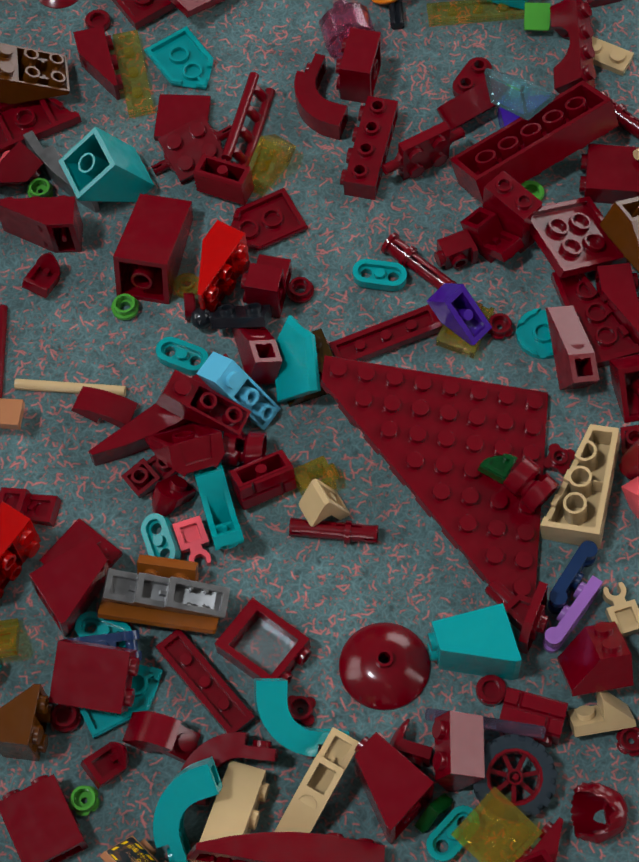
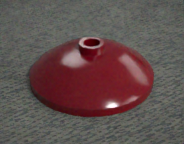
[339,622,430,711]

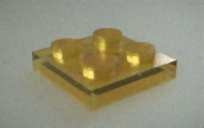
[451,786,543,862]

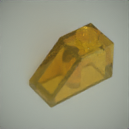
[249,134,296,196]

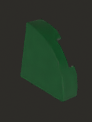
[477,454,518,484]
[414,793,453,833]

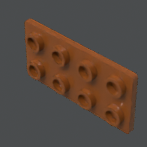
[98,554,223,634]

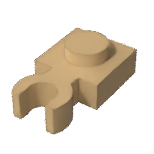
[602,582,639,637]

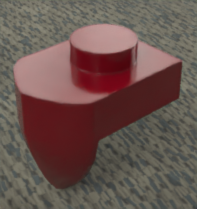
[22,252,61,298]
[152,474,197,517]
[390,719,433,769]
[80,741,129,790]

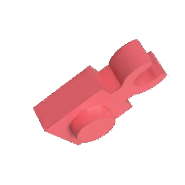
[172,515,211,566]

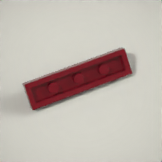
[329,304,442,362]
[155,629,255,733]

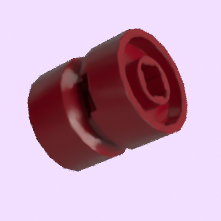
[221,431,267,467]
[503,457,559,513]

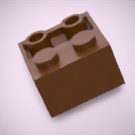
[0,684,54,761]

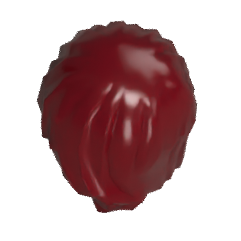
[570,782,628,844]

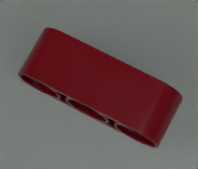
[436,73,512,132]

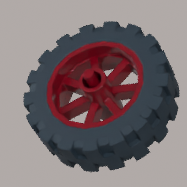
[472,734,557,820]

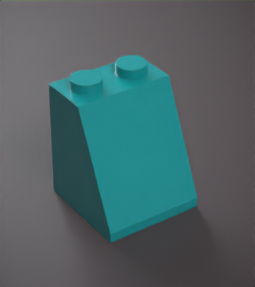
[58,126,155,202]
[427,603,522,680]

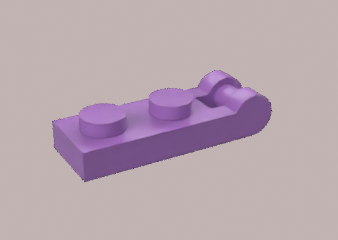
[543,575,603,653]

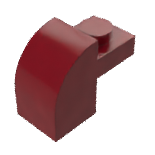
[460,207,524,263]
[122,711,201,763]

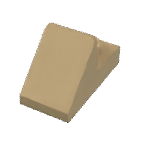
[299,478,351,527]
[567,691,636,737]

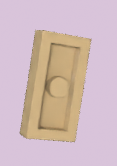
[592,37,634,76]

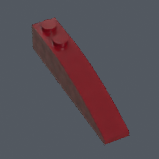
[89,353,229,466]
[187,832,385,862]

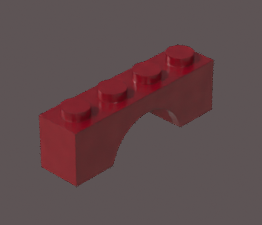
[550,0,596,94]

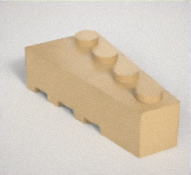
[540,424,620,549]
[199,760,270,842]

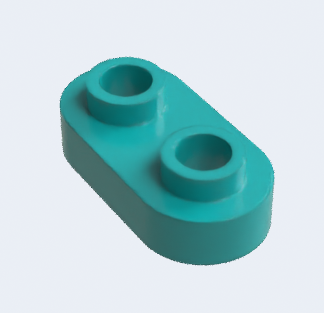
[352,259,407,291]
[156,337,208,376]
[141,513,181,560]
[75,611,131,648]
[426,805,480,862]

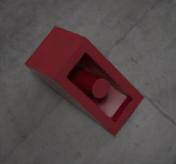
[0,141,44,186]

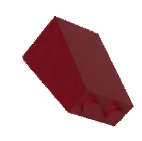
[113,193,193,304]

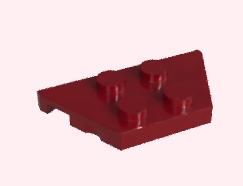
[0,98,82,156]

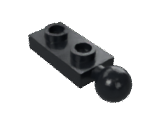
[191,302,272,329]

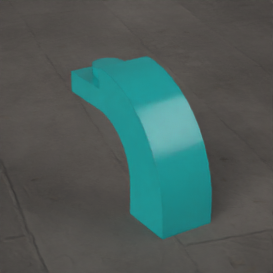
[193,462,244,551]
[254,678,349,757]
[153,756,223,862]

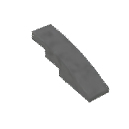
[23,130,100,213]
[102,568,230,618]

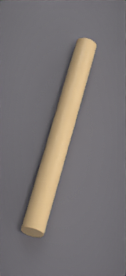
[14,379,126,397]

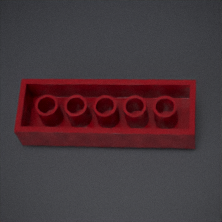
[450,80,619,204]

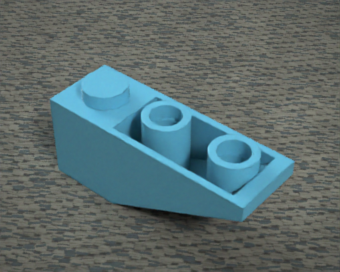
[196,351,281,430]

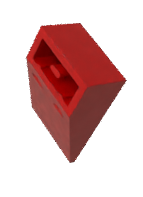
[197,220,250,312]
[0,501,41,599]

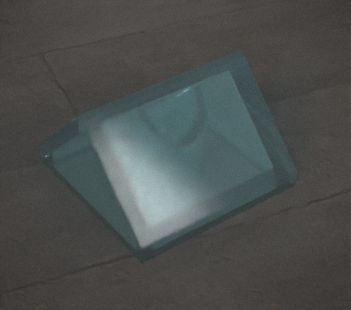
[484,68,556,120]

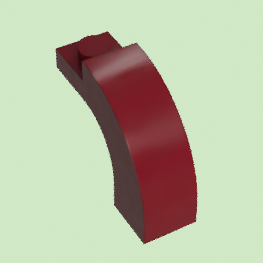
[294,53,348,140]
[181,732,279,805]

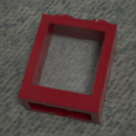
[214,598,311,684]

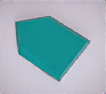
[144,26,214,89]
[275,315,321,403]
[78,664,163,739]

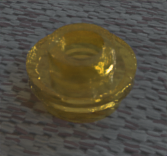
[173,273,199,298]

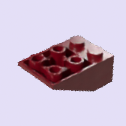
[0,195,83,253]

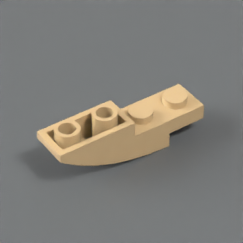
[274,727,359,833]

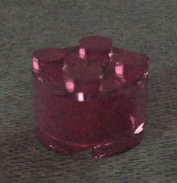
[319,0,375,60]

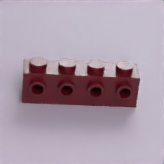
[340,96,398,200]

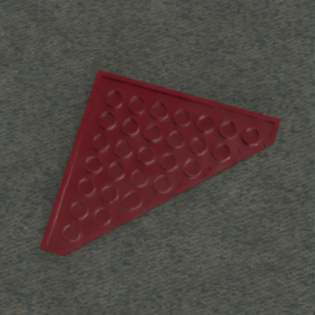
[320,355,548,598]

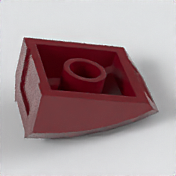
[144,422,225,477]

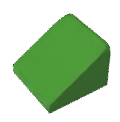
[523,2,550,31]

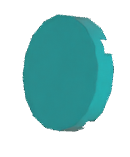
[515,308,554,359]

